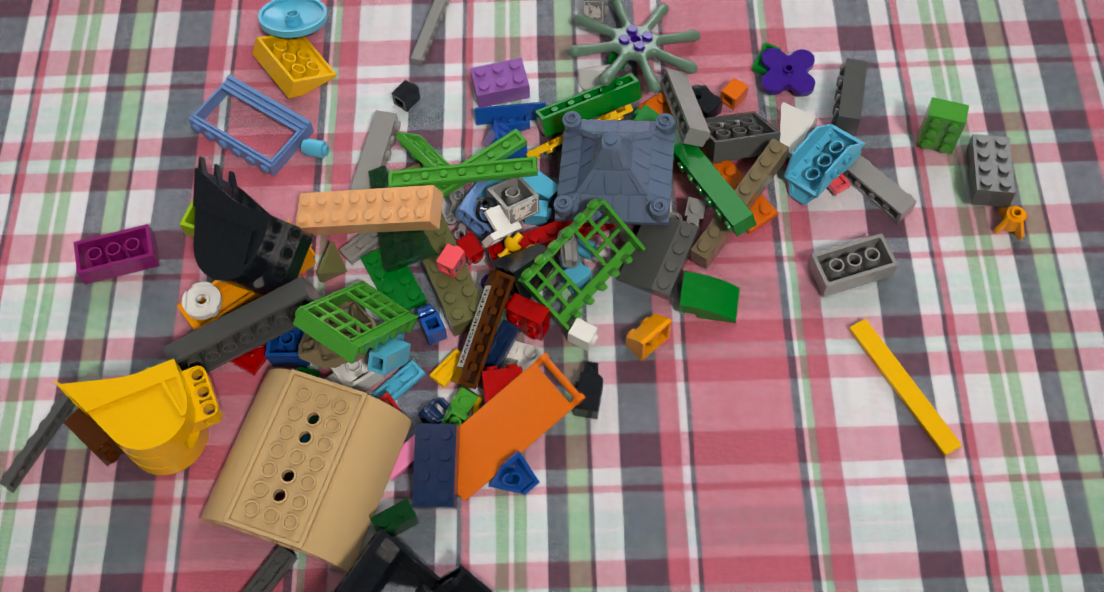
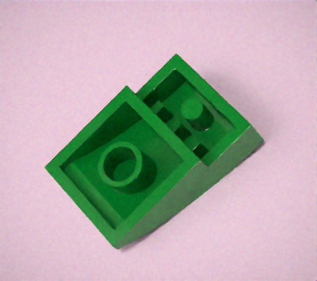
[679,271,740,323]

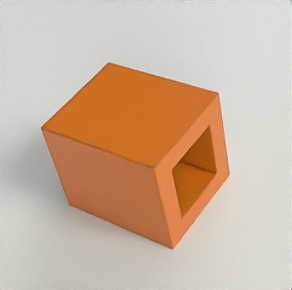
[720,77,748,110]

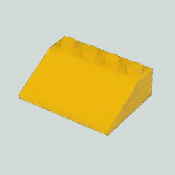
[252,35,337,98]

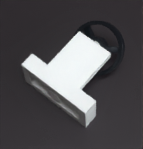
[476,196,522,248]

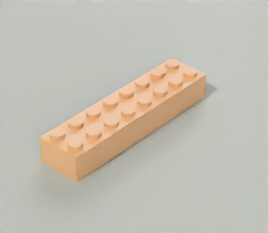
[295,185,444,235]

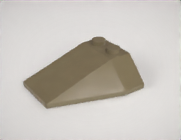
[298,300,377,369]

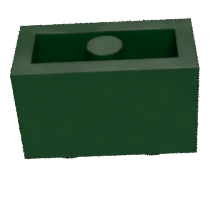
[370,498,419,537]

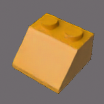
[625,314,672,361]

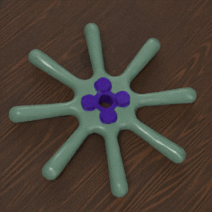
[568,0,700,93]

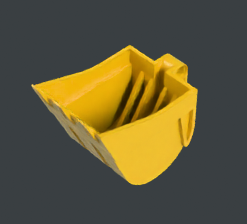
[53,359,223,475]

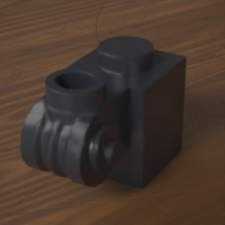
[692,85,723,118]

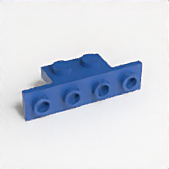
[475,101,546,131]

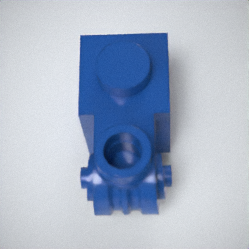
[417,303,447,345]

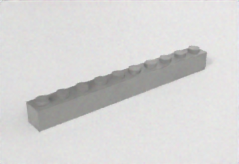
[411,0,450,67]

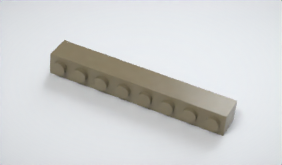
[690,138,789,269]

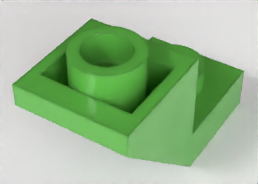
[441,385,479,426]

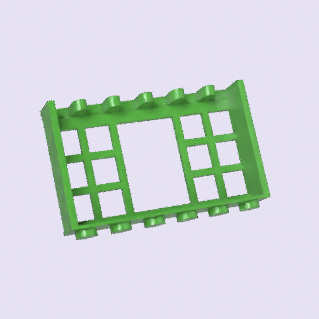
[517,198,646,331]
[293,281,418,364]

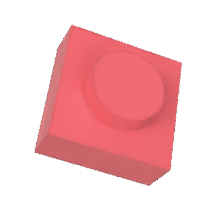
[828,173,851,196]

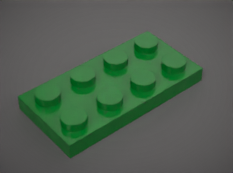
[360,241,427,311]

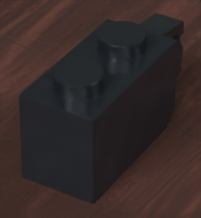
[572,361,603,419]

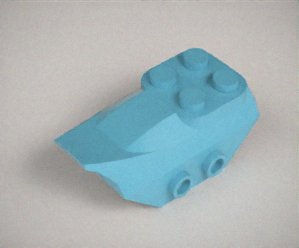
[784,124,866,206]

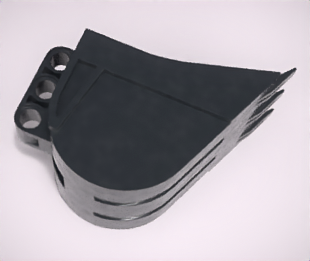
[193,156,313,294]

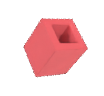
[436,244,466,278]

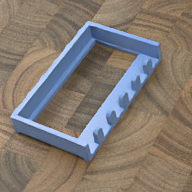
[188,75,314,176]

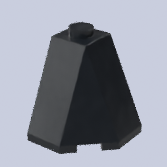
[492,243,554,299]

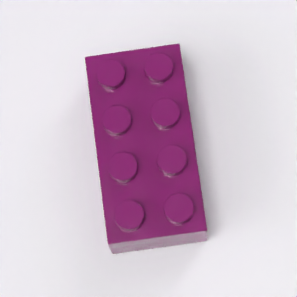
[73,224,160,285]

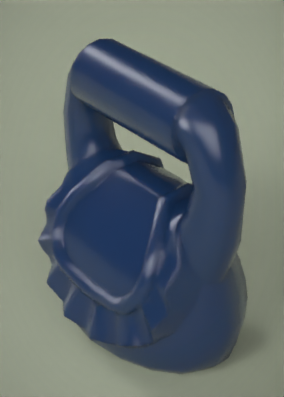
[418,397,449,424]

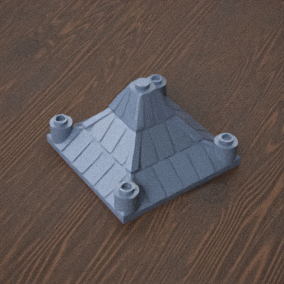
[554,111,676,226]

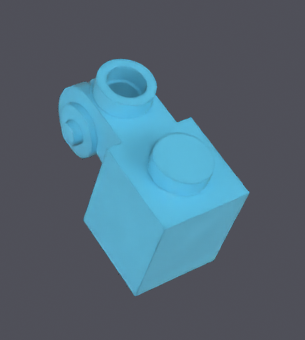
[559,254,592,295]

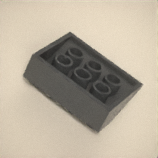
[701,111,781,163]
[617,218,699,301]

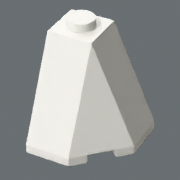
[780,102,817,159]

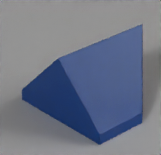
[488,451,540,495]

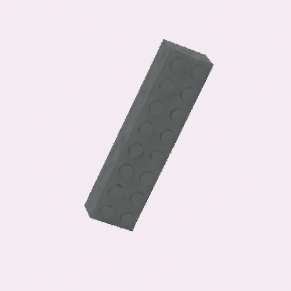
[163,276,322,373]

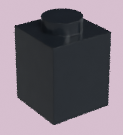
[392,79,421,112]

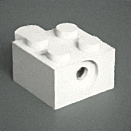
[325,352,384,392]

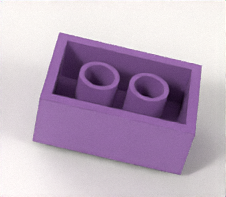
[470,57,530,107]

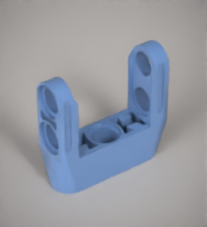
[455,181,503,244]

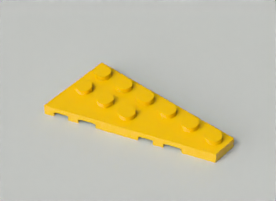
[525,104,633,159]

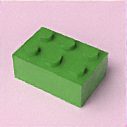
[916,97,969,154]

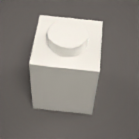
[567,318,599,351]

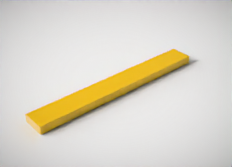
[849,318,962,457]

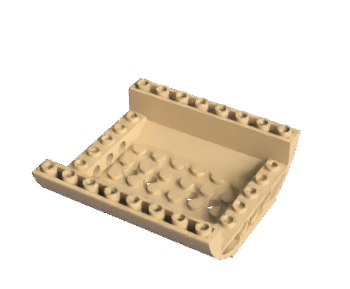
[198,369,412,573]

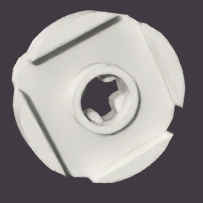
[182,282,223,320]

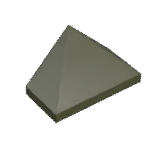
[317,241,348,283]

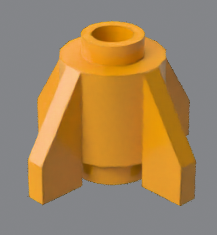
[993,206,1028,241]

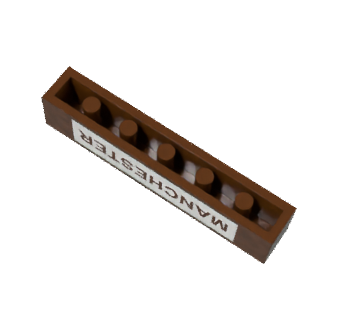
[451,270,515,389]

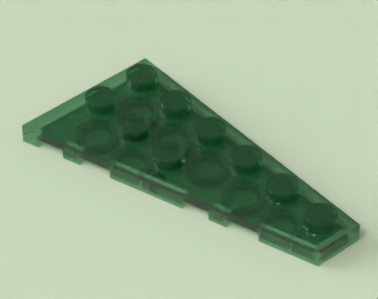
[368,165,438,273]

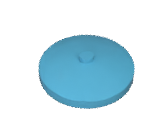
[258,0,328,38]

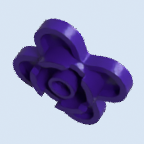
[761,48,815,96]

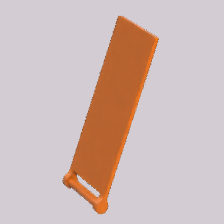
[458,352,586,501]

